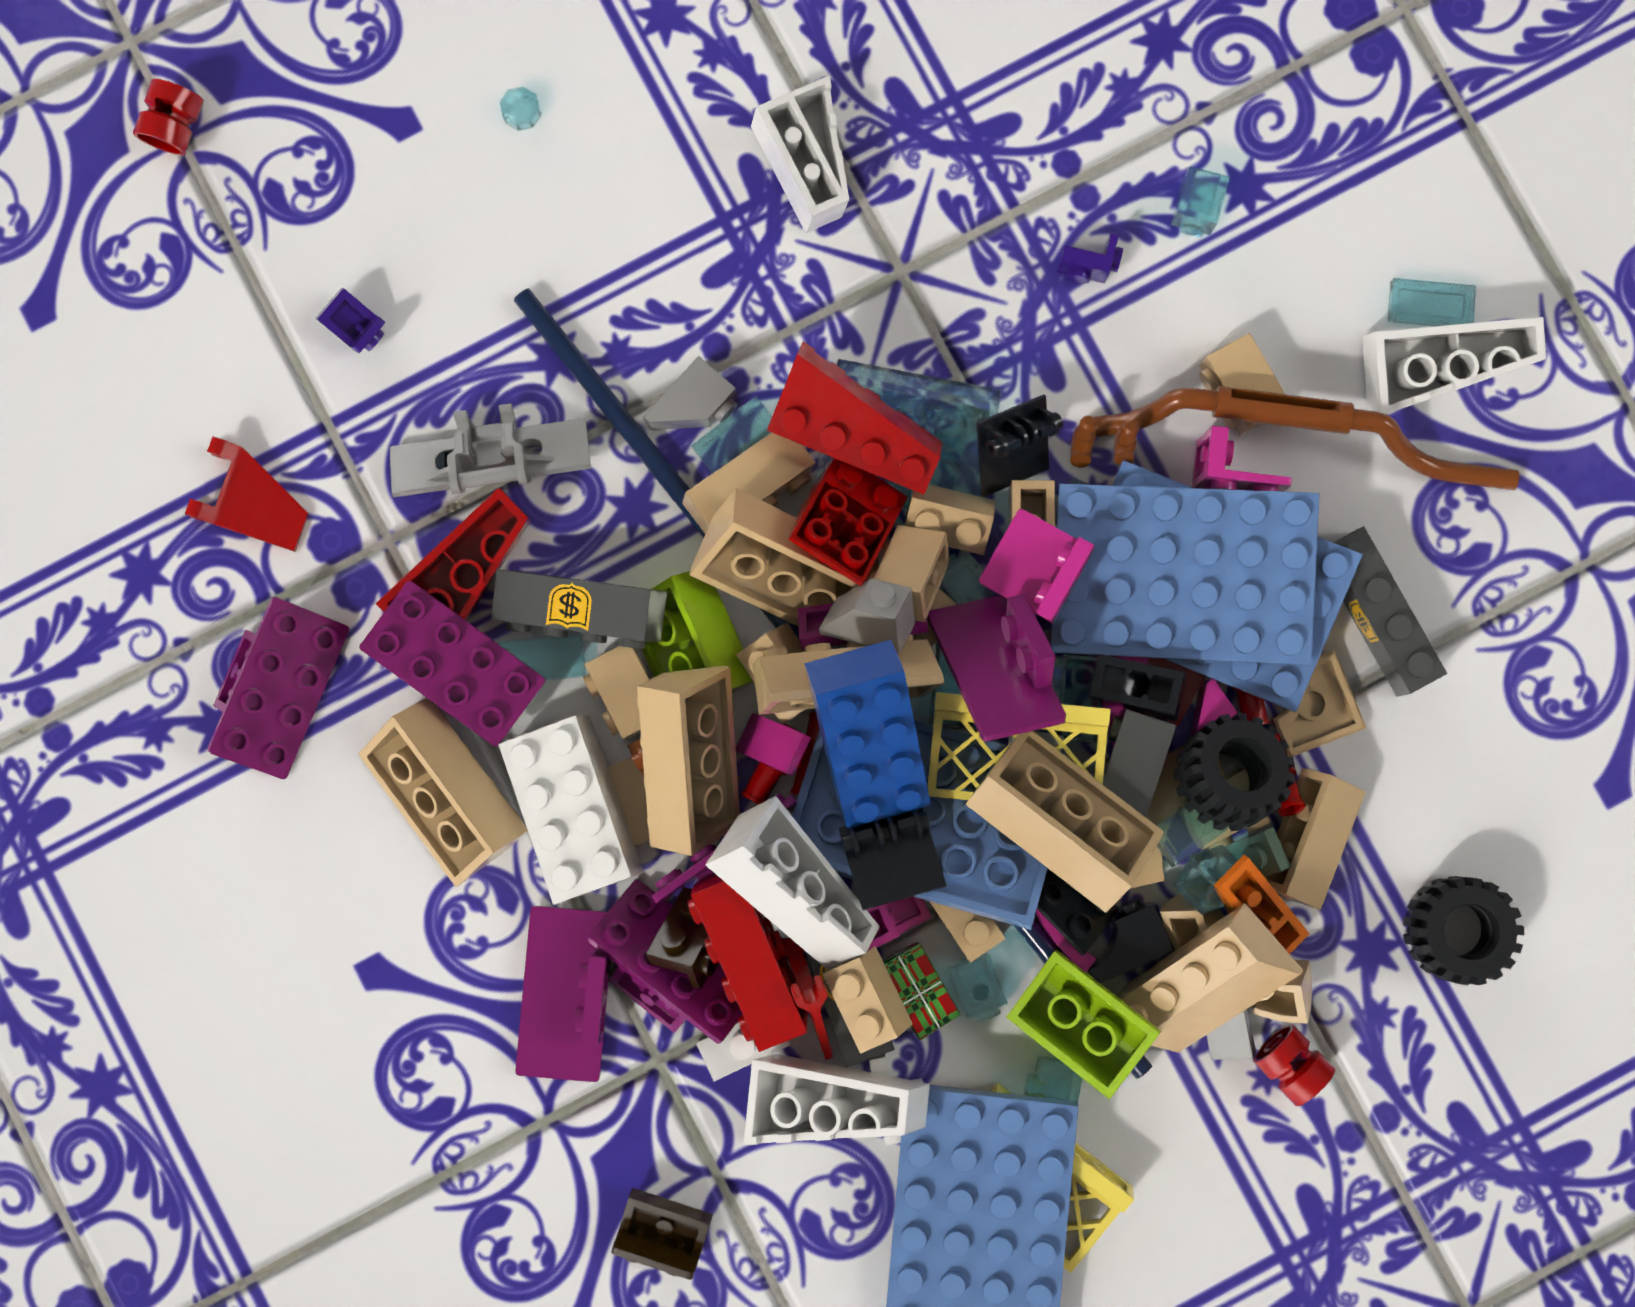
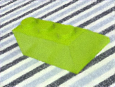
[641,571,754,693]
[1006,949,1162,1100]

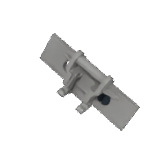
[390,403,591,498]

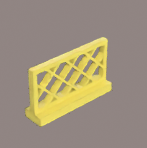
[927,692,1111,800]
[990,1082,1134,1273]

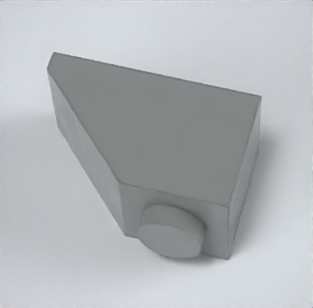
[643,356,738,430]
[819,578,915,654]

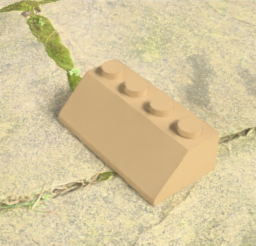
[690,488,879,626]
[752,634,944,715]
[637,666,740,856]
[358,698,528,887]
[965,731,1165,913]
[1117,903,1303,1053]

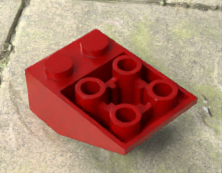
[788,458,908,586]

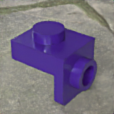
[1057,232,1123,284]
[315,287,385,353]

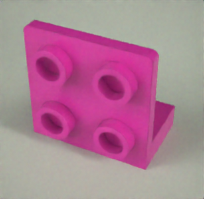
[1192,426,1292,492]
[979,509,1095,624]

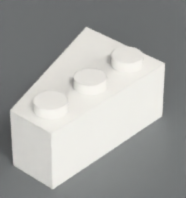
[751,75,849,233]

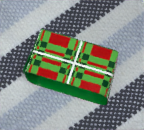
[882,942,960,1041]

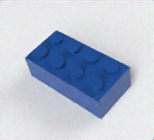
[804,639,931,829]

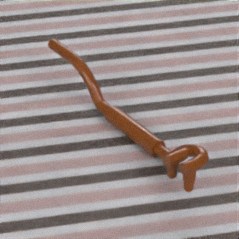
[1070,386,1519,490]

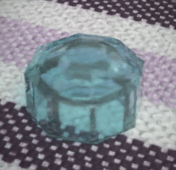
[499,86,542,131]

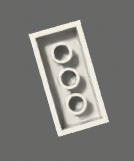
[498,715,644,905]

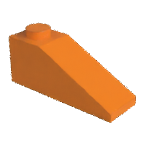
[1213,855,1310,954]

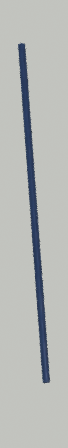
[514,288,1152,1079]

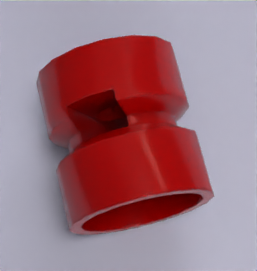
[133,78,204,156]
[1253,1024,1336,1106]

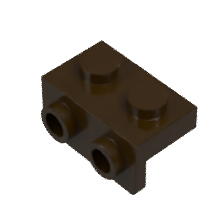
[646,887,718,989]
[611,1188,713,1280]

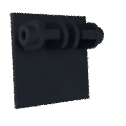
[976,394,1063,498]
[838,808,947,911]
[1037,869,1117,956]

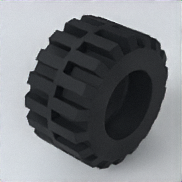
[1174,713,1295,831]
[1403,876,1524,986]

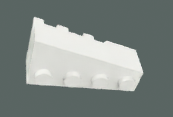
[1362,317,1546,414]
[705,796,880,970]
[743,1054,930,1145]

